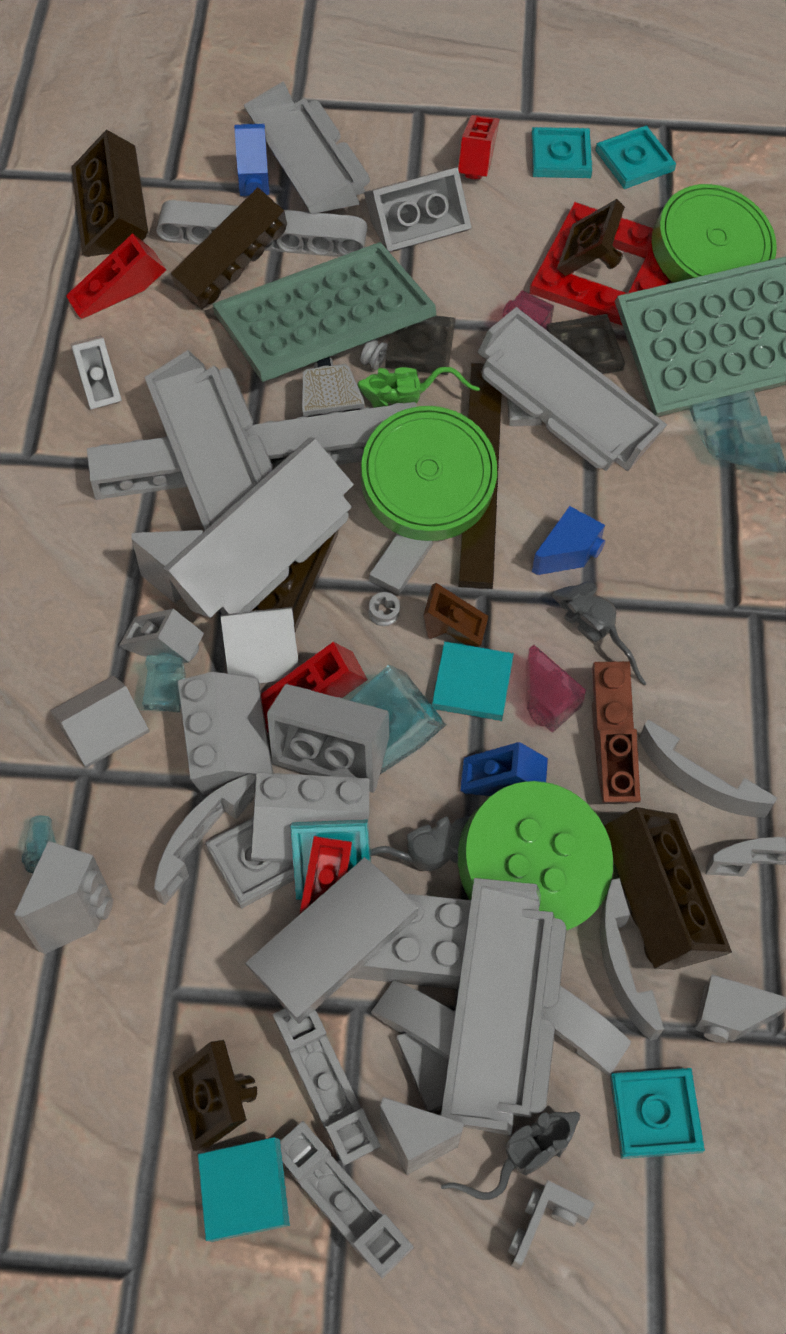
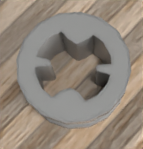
[360,339,388,370]
[368,592,400,626]

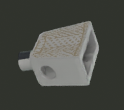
[302,357,364,417]

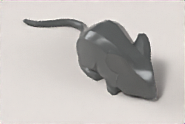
[552,582,646,685]
[370,816,470,871]
[441,1111,580,1200]

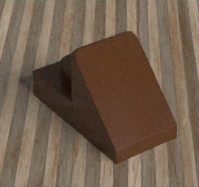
[423,583,489,647]

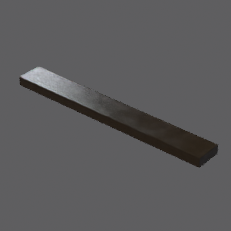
[458,363,502,589]

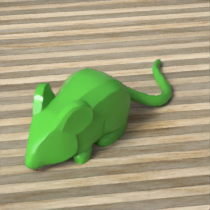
[358,367,480,408]

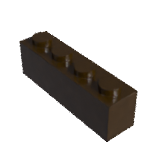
[170,187,287,310]

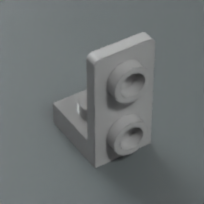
[508,1180,595,1270]

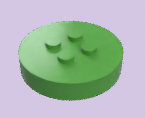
[652,184,777,283]
[361,406,497,541]
[458,781,613,931]

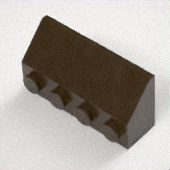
[71,129,148,257]
[604,807,732,970]

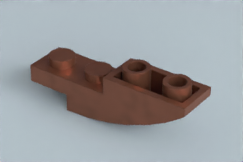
[592,661,641,803]

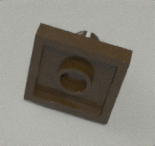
[557,199,625,276]
[172,1040,257,1151]

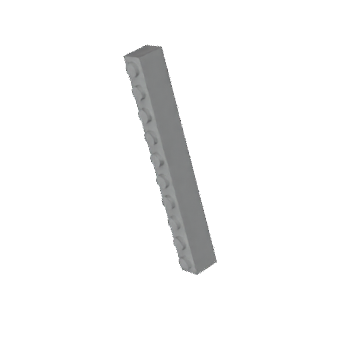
[87,402,416,500]

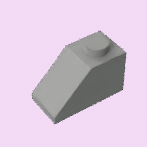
[70,335,122,409]
[119,609,204,666]
[694,974,786,1043]

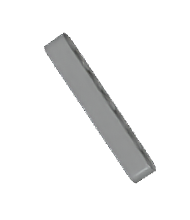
[156,200,368,257]

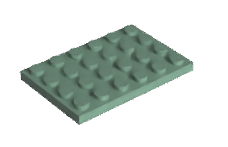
[212,242,436,382]
[615,256,786,417]

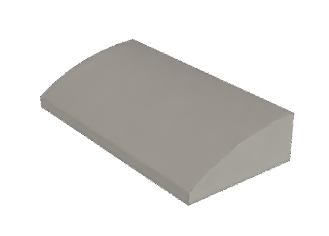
[245,857,418,1024]

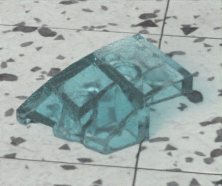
[689,390,786,474]

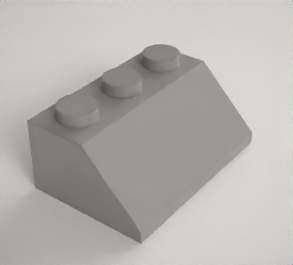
[364,167,472,252]
[178,672,273,795]
[267,684,389,793]
[251,772,370,863]
[14,841,113,954]

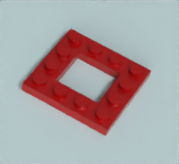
[529,202,670,326]

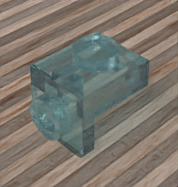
[142,653,186,712]

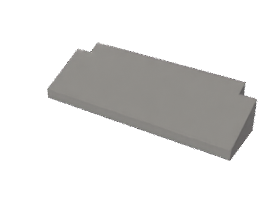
[244,82,370,214]
[477,307,667,471]
[145,350,274,530]
[163,437,354,618]
[441,878,567,1136]

